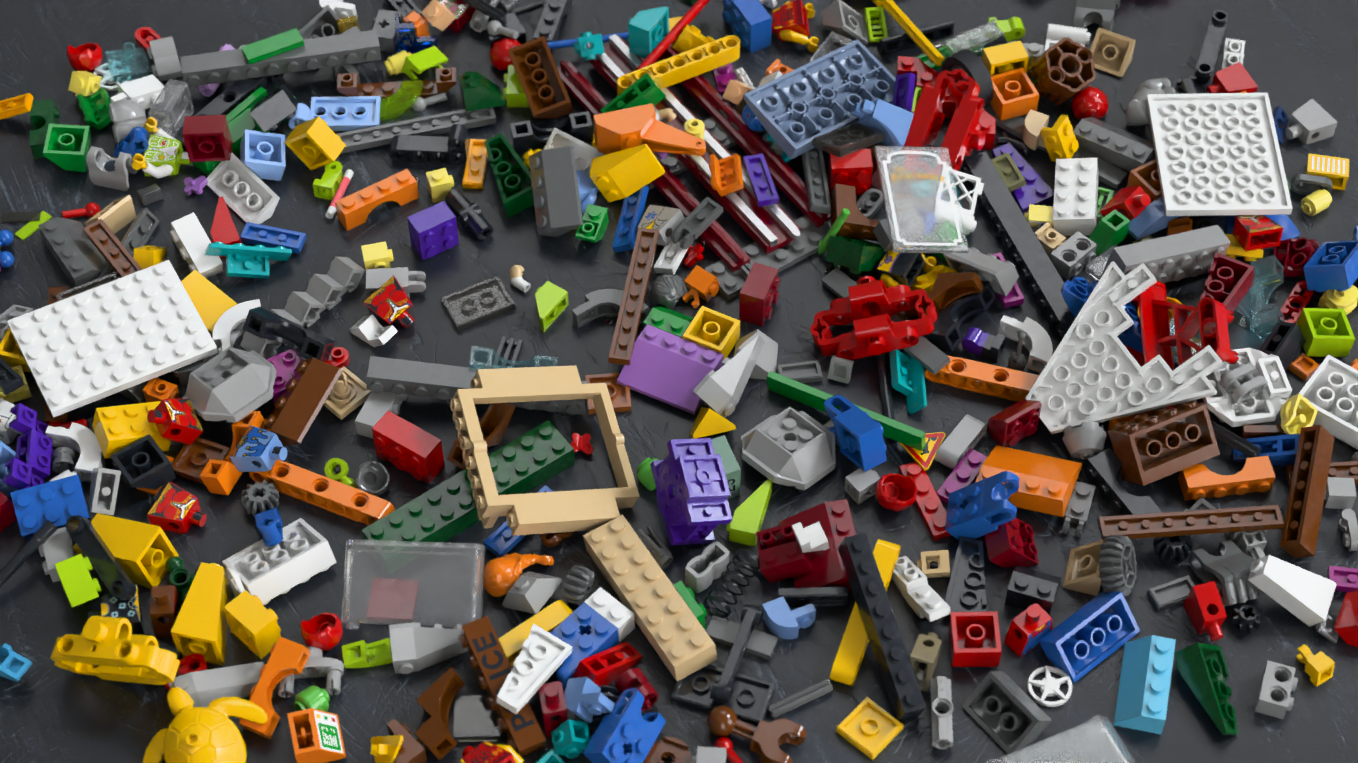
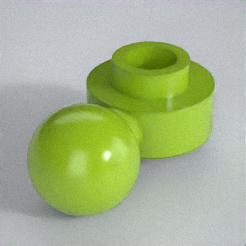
[325,458,356,488]

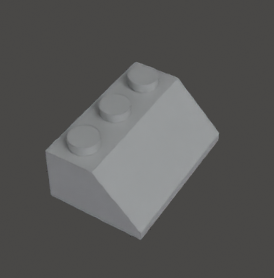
[943,245,1019,297]

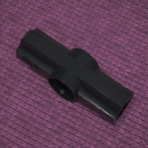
[445,189,493,241]

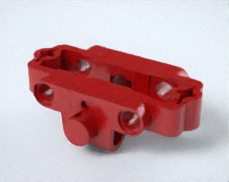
[900,69,986,183]
[810,276,938,360]

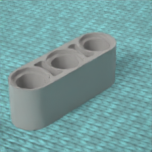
[935,414,987,470]

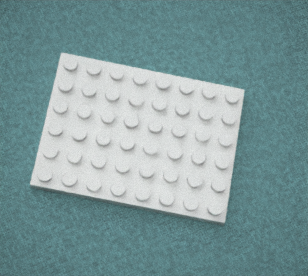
[1146,93,1292,216]
[7,260,218,418]

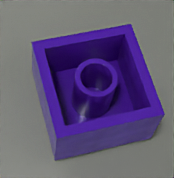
[407,201,459,260]

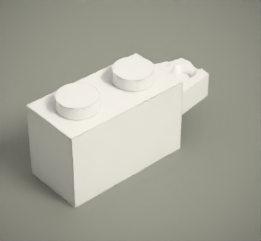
[110,75,166,109]

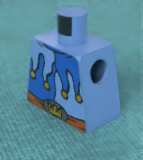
[230,426,288,472]

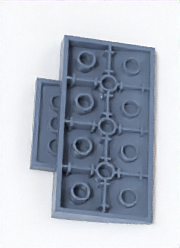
[743,40,896,159]

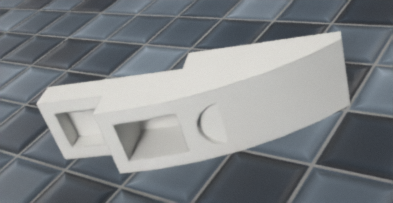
[892,556,951,622]

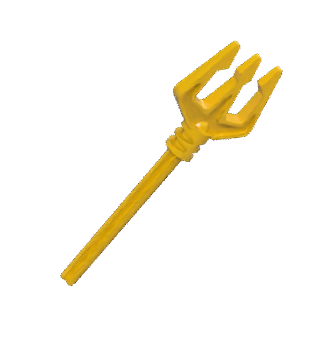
[872,0,945,66]

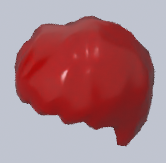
[489,38,521,71]
[66,43,103,72]
[1071,86,1109,120]
[875,473,918,512]
[300,612,343,651]

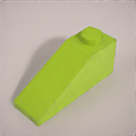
[726,479,772,547]

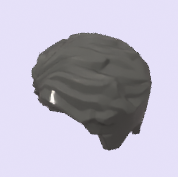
[650,274,688,309]
[354,461,390,497]

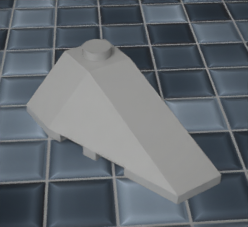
[169,662,264,708]

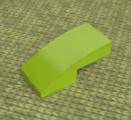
[342,638,393,668]

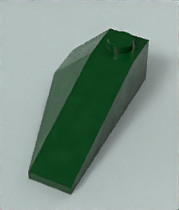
[1174,642,1238,736]

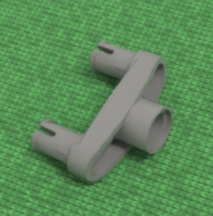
[278,647,344,698]

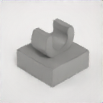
[827,356,854,384]

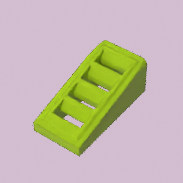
[863,7,888,43]

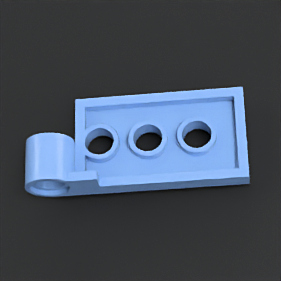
[288,96,381,131]

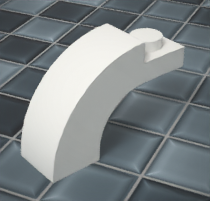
[998,315,1053,373]

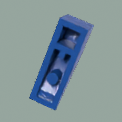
[1233,434,1300,467]

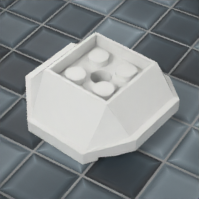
[1203,348,1292,427]

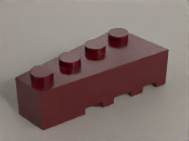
[1197,252,1254,333]

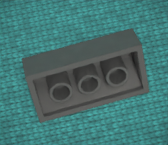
[1073,117,1156,172]
[529,146,583,237]
[38,217,107,294]

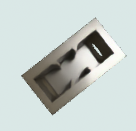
[910,632,942,692]

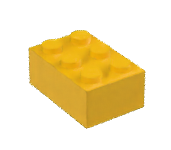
[92,401,171,459]

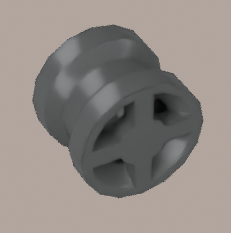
[52,447,75,474]

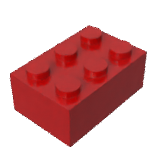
[372,411,445,484]

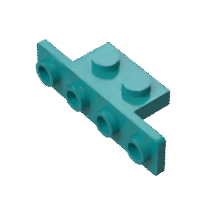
[205,242,292,279]
[890,349,927,414]

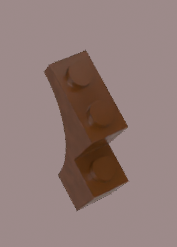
[905,272,984,320]
[447,402,516,470]
[414,668,465,760]
[387,718,427,763]

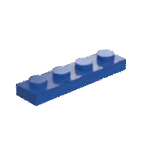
[612,185,649,253]
[484,485,554,558]

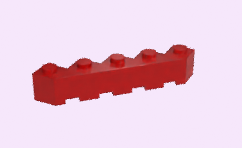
[896,56,996,150]

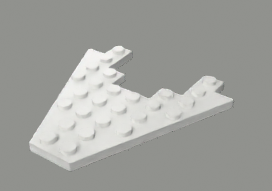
[1025,261,1223,434]

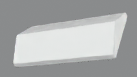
[206,152,280,224]

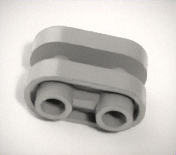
[1219,363,1268,404]

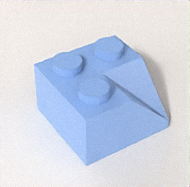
[240,130,286,181]

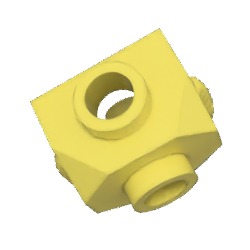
[1318,285,1358,315]
[1280,394,1318,435]

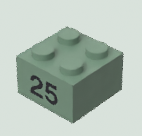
[711,435,741,499]

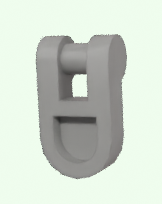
[1338,509,1358,551]

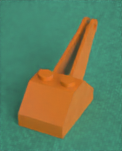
[593,103,706,156]

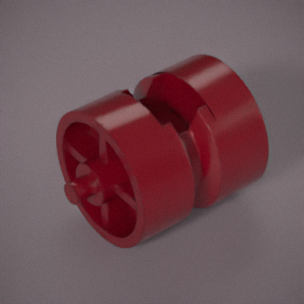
[615,668,659,713]

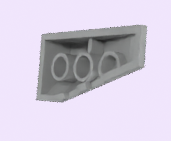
[693,333,765,418]
[389,622,468,674]

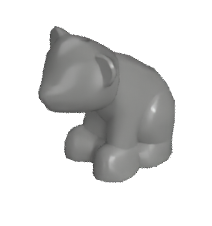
[1126,77,1176,126]

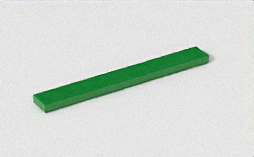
[767,371,926,451]

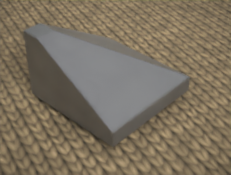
[1315,614,1339,644]

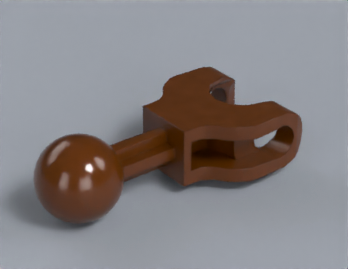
[707,705,807,763]

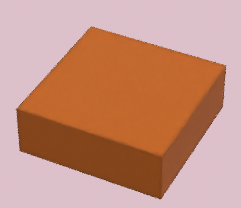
[1288,353,1320,381]

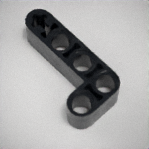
[389,124,469,165]

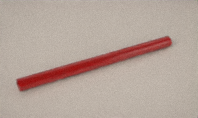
[635,0,710,71]

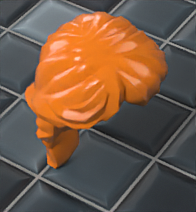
[482,553,554,597]

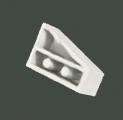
[170,213,223,278]

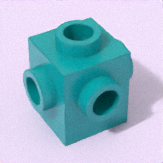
[573,31,605,61]
[551,719,590,758]

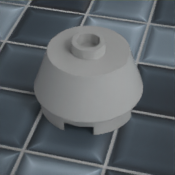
[1062,422,1107,459]

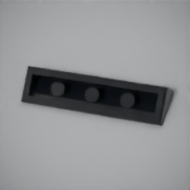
[877,21,955,55]

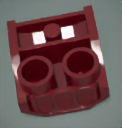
[1268,237,1319,278]

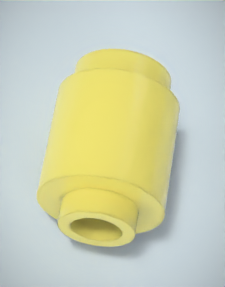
[384,50,411,76]
[684,119,705,140]
[1301,189,1332,216]

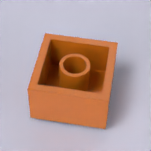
[989,68,1039,121]

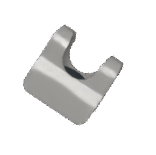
[86,146,138,191]

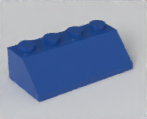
[1039,590,1140,683]

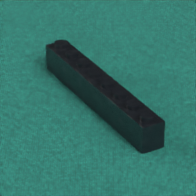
[838,533,926,721]

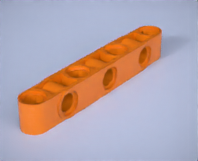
[924,355,1040,402]
[249,460,395,525]

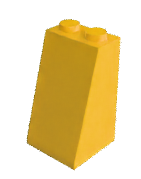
[73,513,178,589]
[171,562,231,666]

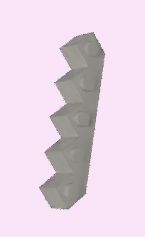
[240,256,365,359]

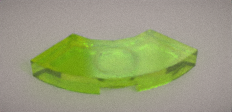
[380,80,423,120]

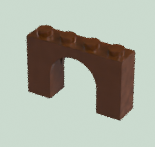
[830,184,915,247]

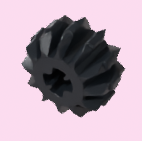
[1153,535,1193,564]

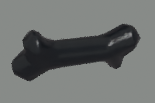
[995,131,1033,156]

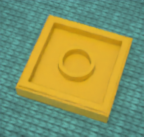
[836,697,904,760]

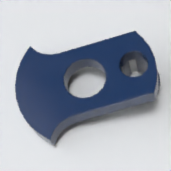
[1272,106,1289,144]

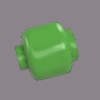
[637,457,659,491]
[293,685,330,712]

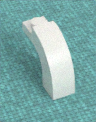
[212,299,261,353]
[45,422,106,483]

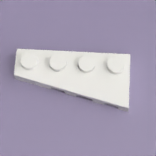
[544,128,605,175]
[497,624,572,714]

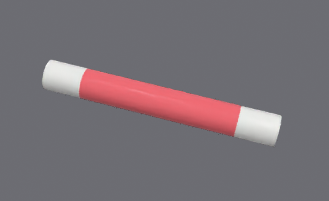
[325,169,354,219]

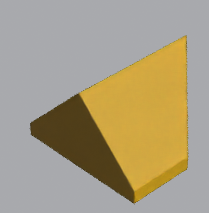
[689,407,736,439]

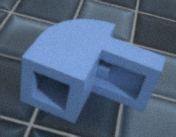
[762,597,816,639]
[564,677,614,722]

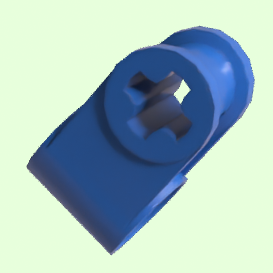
[113,127,148,159]
[255,508,284,547]

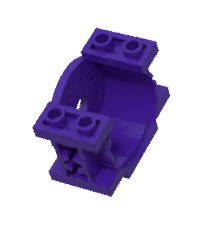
[650,438,733,546]

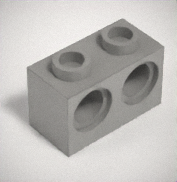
[1050,231,1097,280]
[1255,660,1298,719]

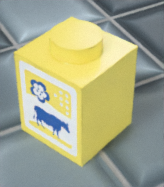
[1024,204,1053,233]

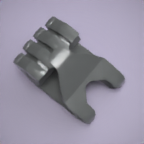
[1074,0,1120,32]
[1189,540,1266,606]

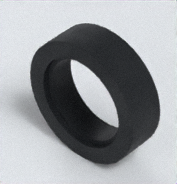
[942,50,994,105]

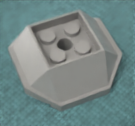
[182,347,277,423]
[740,407,836,490]

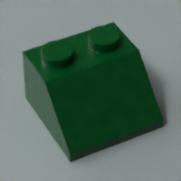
[458,71,505,112]
[825,236,886,274]

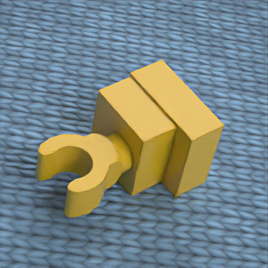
[1296,644,1335,687]

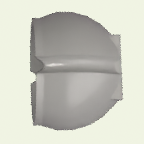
[109,99,147,144]

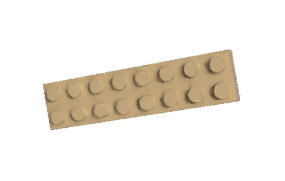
[583,514,717,682]

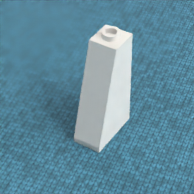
[1248,555,1336,627]

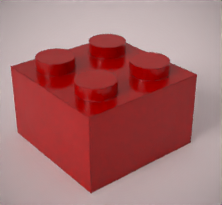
[828,149,873,195]
[948,612,1002,667]

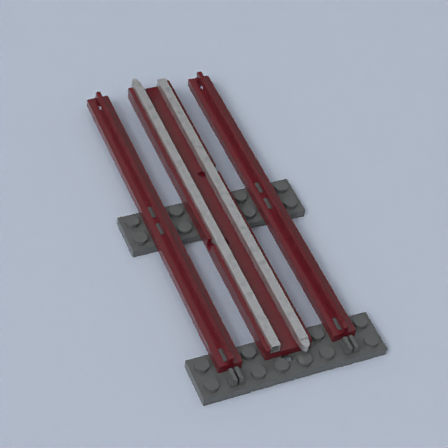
[557,34,840,300]

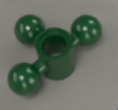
[165,556,199,606]

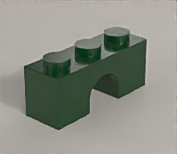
[29,99,61,159]

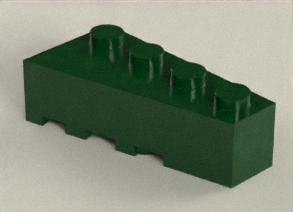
[484,132,534,218]

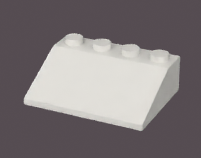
[1299,355,1358,450]
[222,518,337,605]

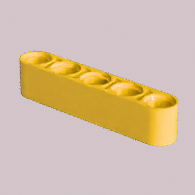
[498,600,573,667]

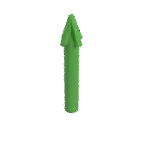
[818,208,850,255]

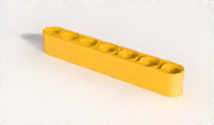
[617,35,740,95]
[830,539,901,686]

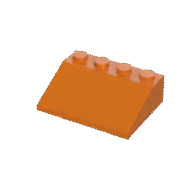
[975,445,1082,517]

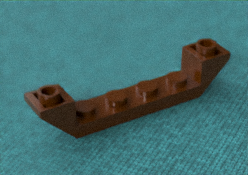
[337,67,456,102]

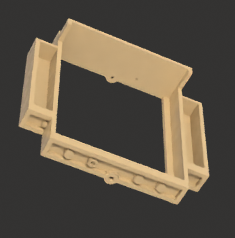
[450,366,639,536]

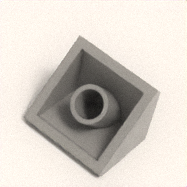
[734,329,778,380]

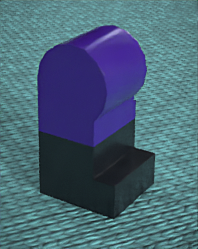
[961,327,1006,363]

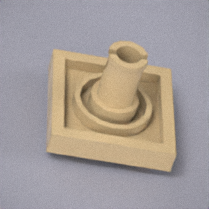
[323,366,372,420]

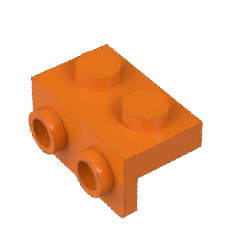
[708,153,744,197]

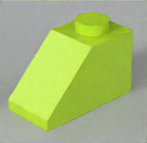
[535,281,569,332]

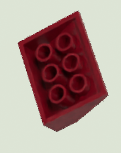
[780,499,856,591]

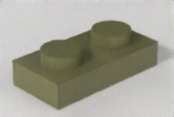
[991,152,1026,192]

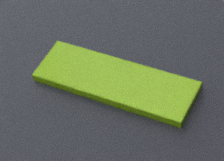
[15,211,52,241]

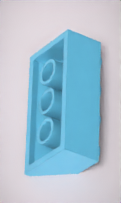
[1113,635,1176,734]

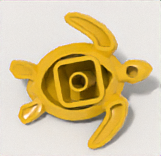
[142,687,268,763]

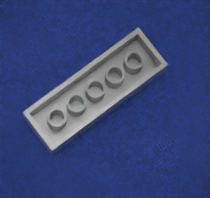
[1101,225,1231,284]

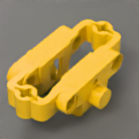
[50,616,180,685]

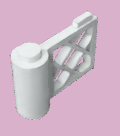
[1044,24,1091,71]
[930,166,984,235]

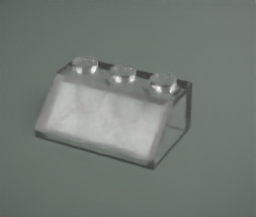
[932,21,1004,59]

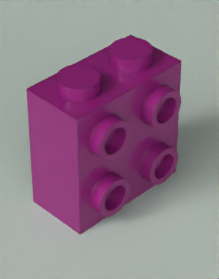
[267,348,302,404]

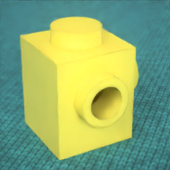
[68,71,102,98]
[426,168,454,203]
[361,241,394,270]

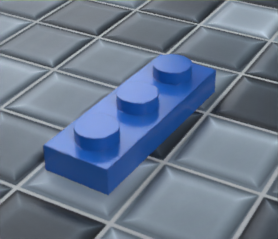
[240,222,306,254]

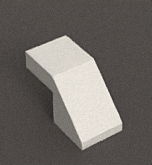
[349,314,398,347]
[792,522,830,553]

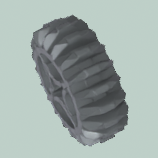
[1098,535,1137,596]

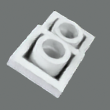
[1222,38,1245,69]

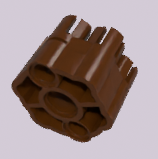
[1029,38,1096,106]

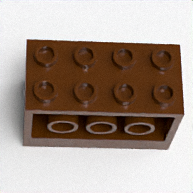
[1108,400,1220,486]

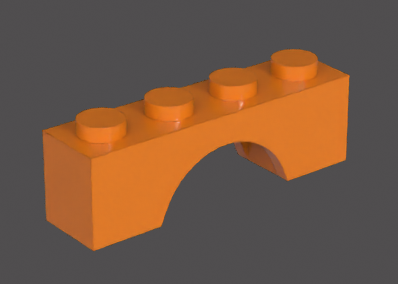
[335,169,419,231]
[199,411,265,496]
[1178,456,1276,501]
[239,637,311,739]

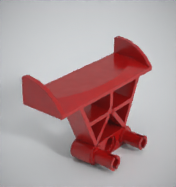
[1138,281,1239,407]

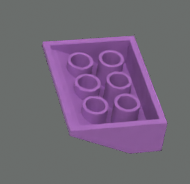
[617,324,724,414]

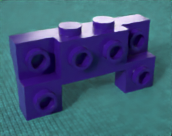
[3,403,53,490]

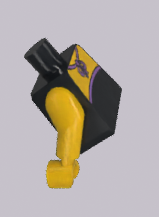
[871,247,937,289]

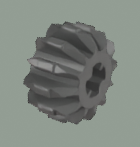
[241,480,280,517]
[562,565,595,605]

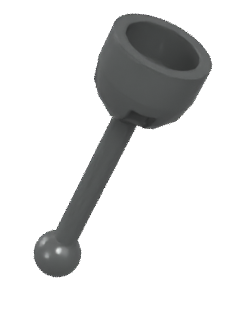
[1008,331,1026,371]

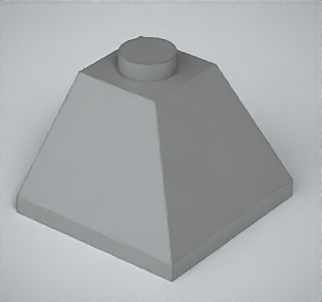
[821,0,869,45]
[502,571,563,614]

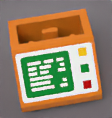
[287,708,346,763]

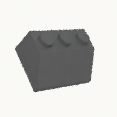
[297,5,348,70]
[962,671,1051,756]

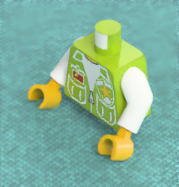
[132,117,192,178]

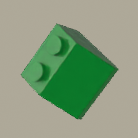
[43,124,92,172]
[643,306,694,338]

